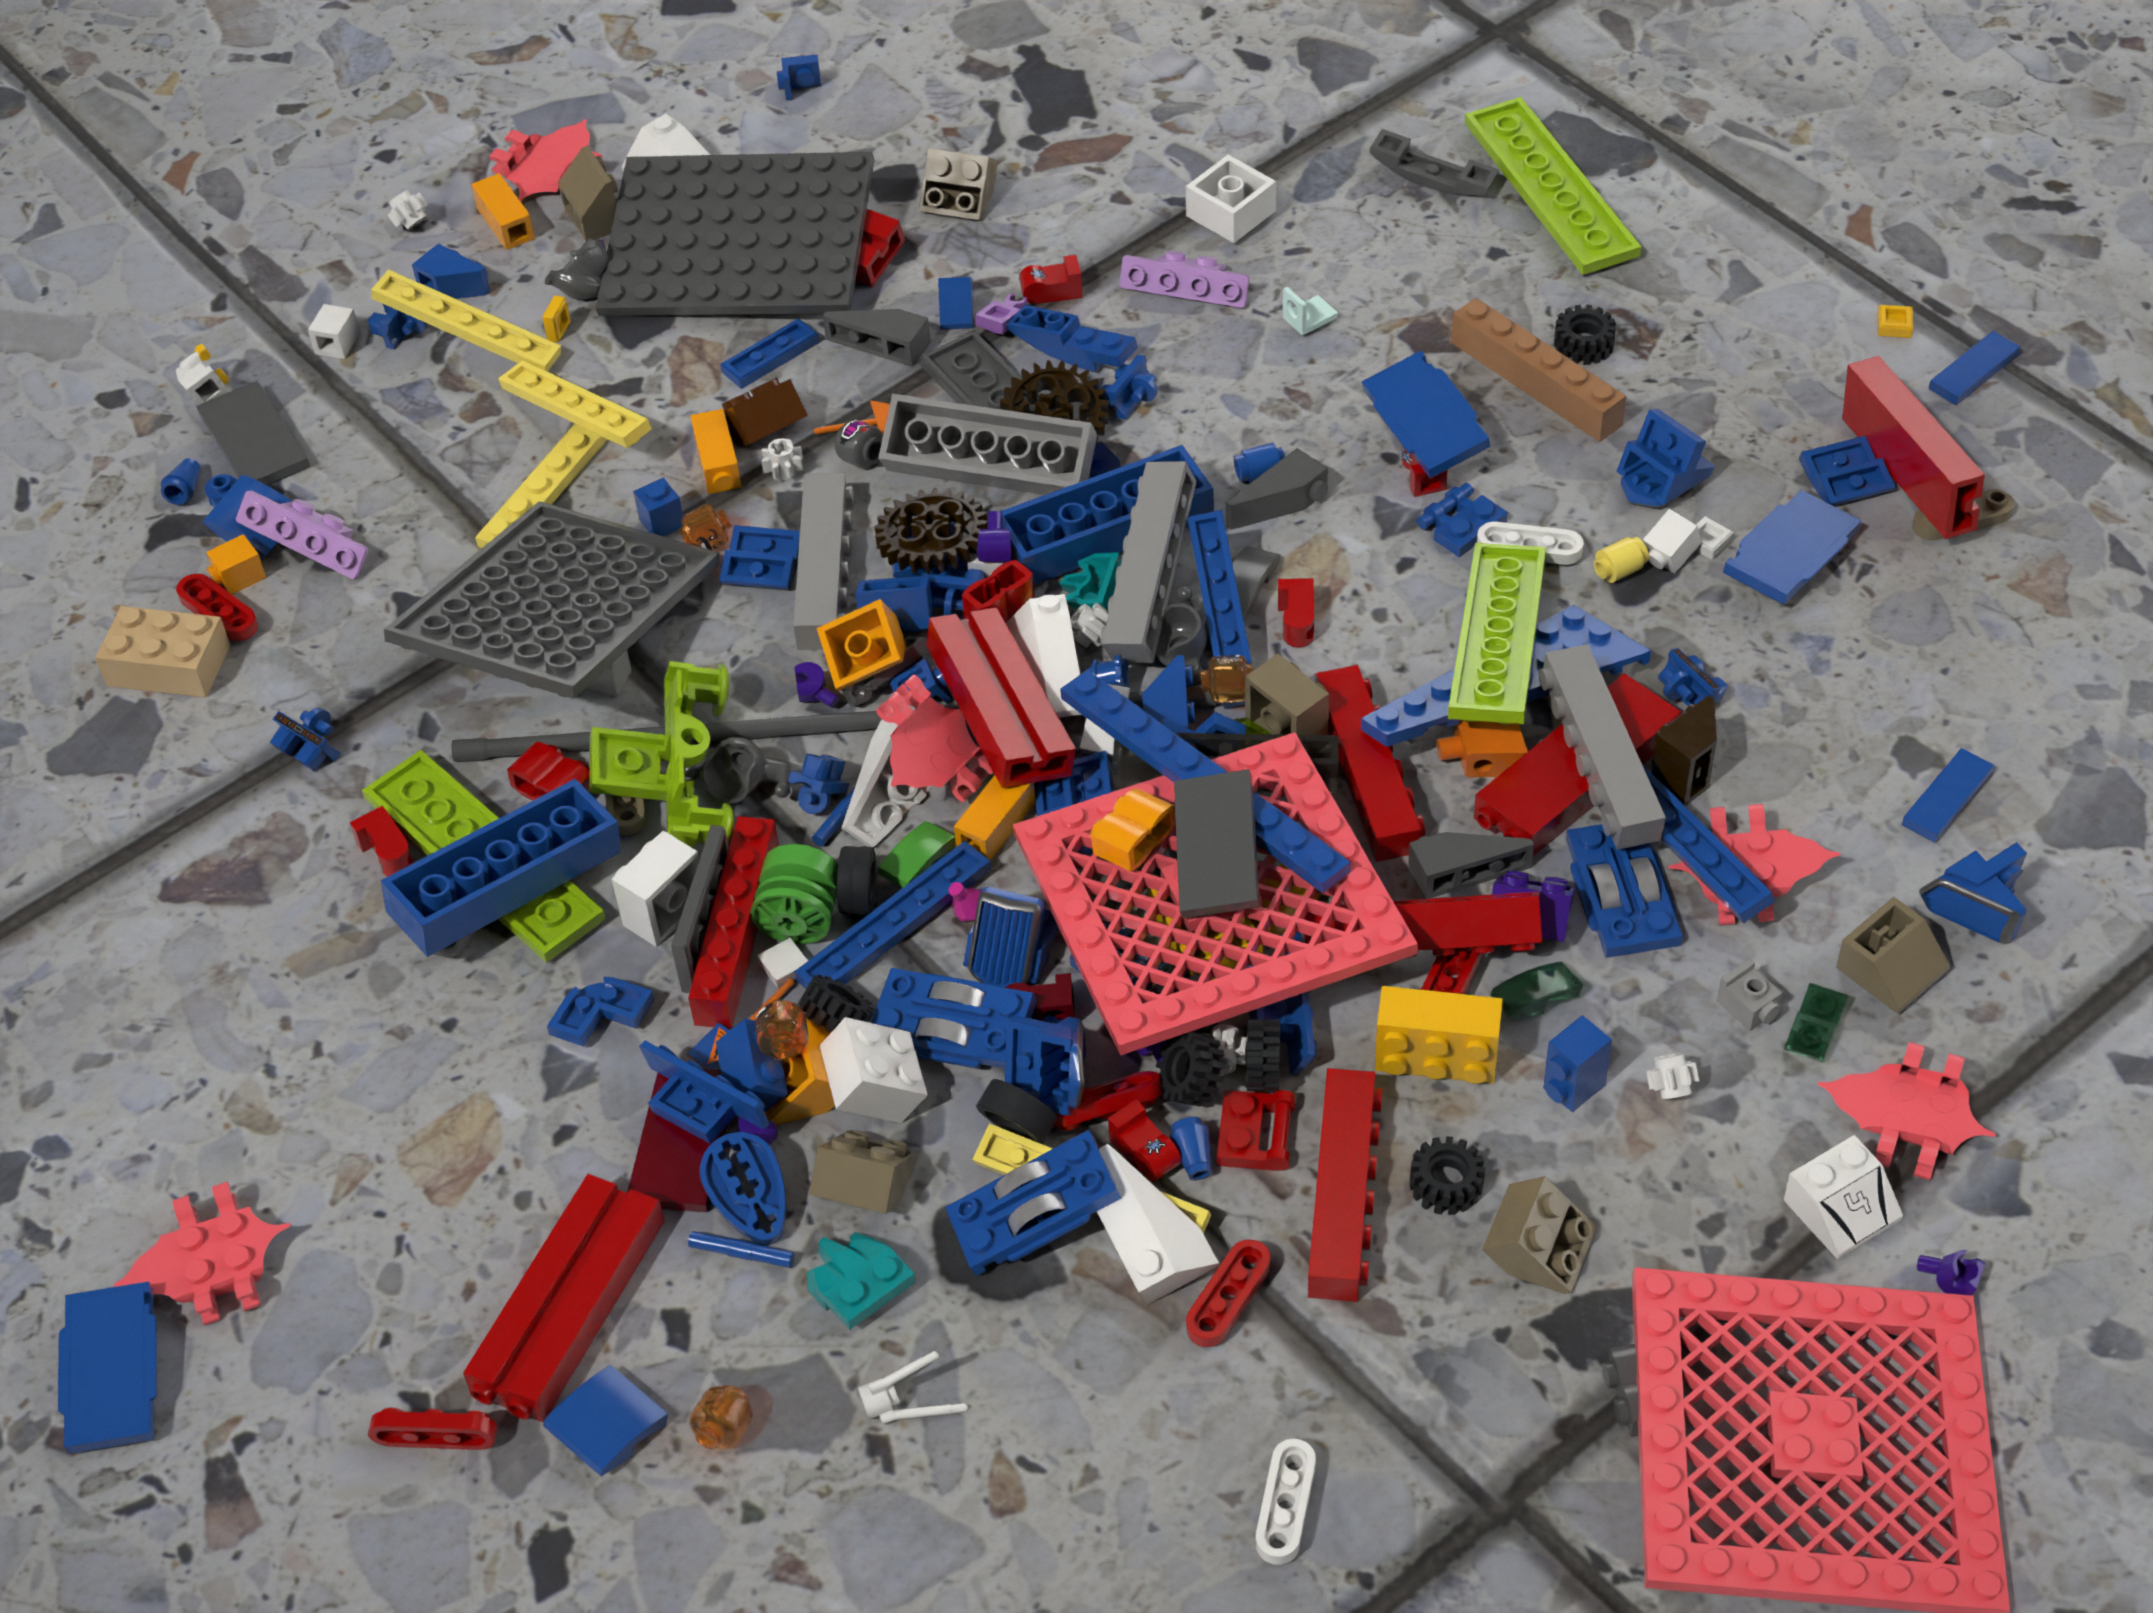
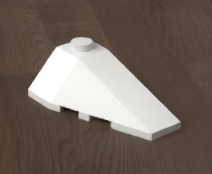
[621,114,710,172]
[1006,594,1082,718]
[842,705,933,847]
[1097,1144,1220,1305]

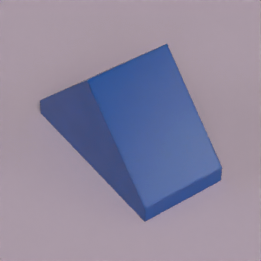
[938,277,974,330]

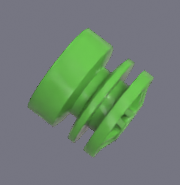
[750,844,838,945]

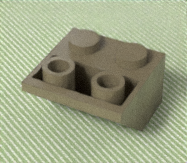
[558,146,618,242]
[919,148,998,221]
[1836,897,1950,1014]
[809,1130,919,1214]
[1482,1176,1597,1294]

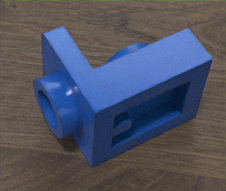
[777,54,821,100]
[889,658,952,703]

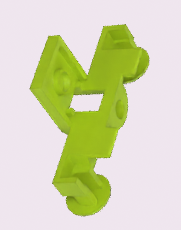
[590,661,734,849]

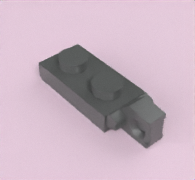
[841,636,929,706]

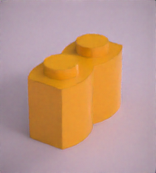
[1090,788,1175,872]

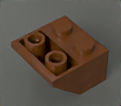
[721,378,808,447]

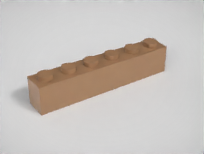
[1451,298,1626,442]

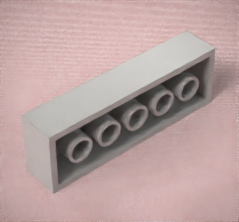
[878,393,1097,495]

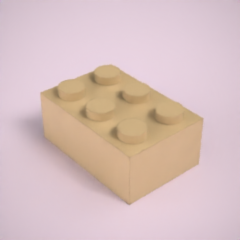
[95,606,231,698]

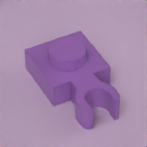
[975,293,1027,335]

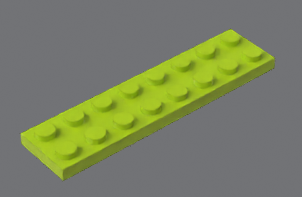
[1464,97,1641,275]
[1448,543,1546,725]
[362,749,606,963]

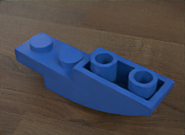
[1007,305,1138,372]

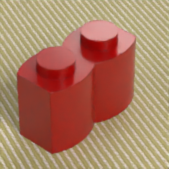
[962,560,1035,623]
[507,741,591,800]

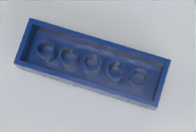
[1000,445,1214,585]
[381,779,621,957]

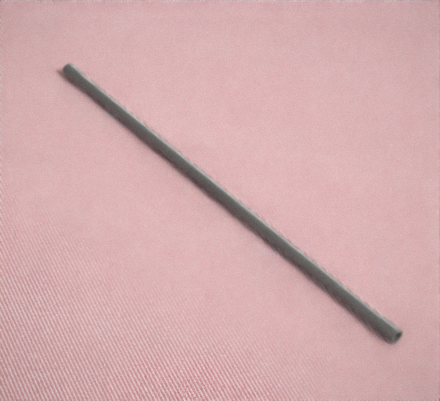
[451,684,1216,762]

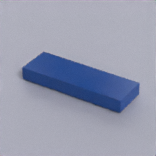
[720,318,820,389]
[1928,331,2020,405]
[1902,748,1994,843]

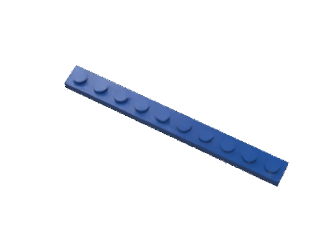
[1060,669,1351,893]

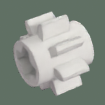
[387,190,428,230]
[761,438,803,481]
[1070,603,1109,648]
[1202,1024,1247,1074]
[1646,1053,1699,1099]

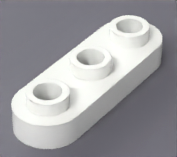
[1477,522,1584,565]
[1256,1439,1316,1565]

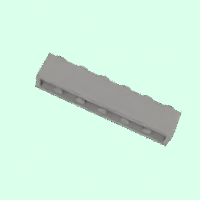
[1100,461,1197,663]
[793,472,854,650]
[1539,644,1666,850]

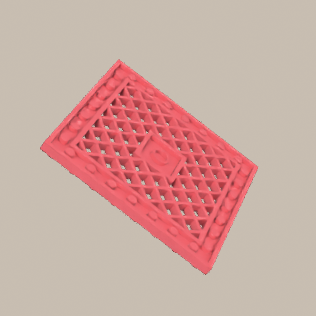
[1013,732,1418,1056]
[1632,1268,2010,1613]

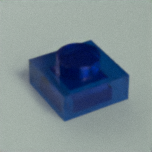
[1089,441,1120,479]

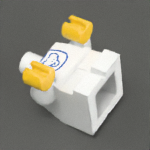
[176,344,229,405]

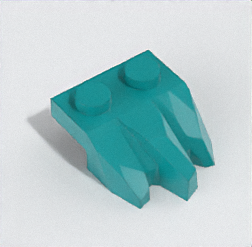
[1059,552,1122,611]
[806,1232,916,1330]

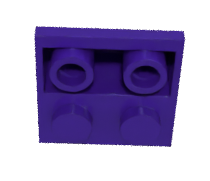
[1492,870,1575,942]

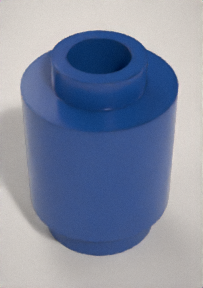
[1233,442,1285,484]

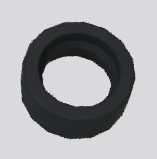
[976,1079,1057,1144]

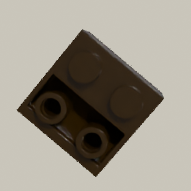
[1651,695,1717,806]

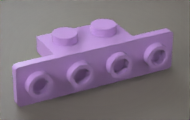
[1119,251,1250,308]
[236,490,368,579]

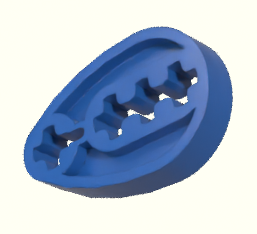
[700,1132,787,1245]

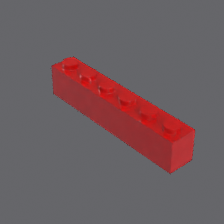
[1315,665,1425,862]
[688,816,779,1029]
[1304,891,1543,958]
[1308,1068,1382,1302]

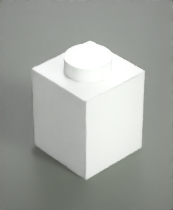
[308,304,360,359]
[1643,509,1701,574]

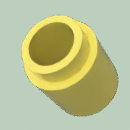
[1594,537,1649,583]

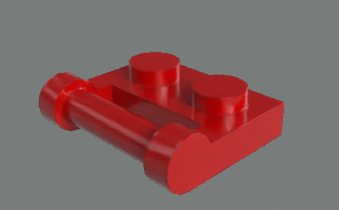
[1217,1090,1296,1171]

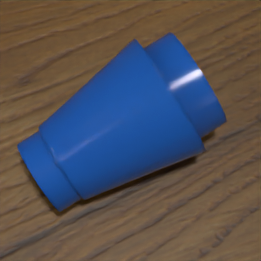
[161,458,201,505]
[1169,1117,1212,1181]

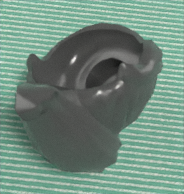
[545,238,608,300]

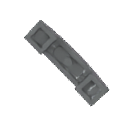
[1369,129,1499,195]
[1204,546,1280,652]

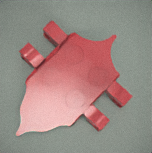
[489,119,602,201]
[876,674,994,802]
[1668,804,1840,925]
[1817,1042,1996,1181]
[114,1181,291,1325]

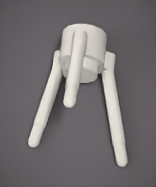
[858,1351,968,1425]

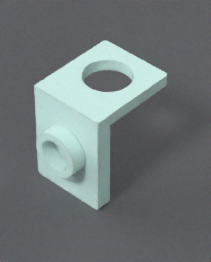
[1283,287,1337,336]

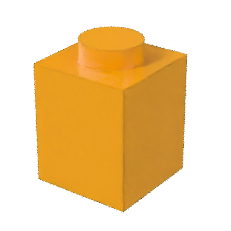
[206,534,266,594]

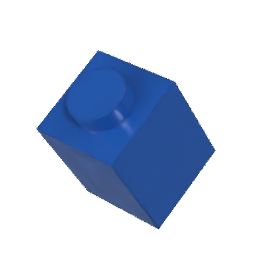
[633,477,685,537]

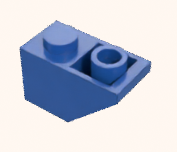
[412,243,491,299]
[1142,655,1195,728]

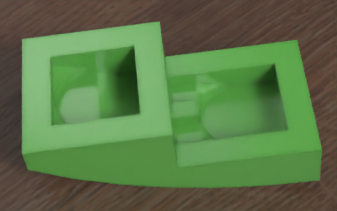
[877,821,955,887]

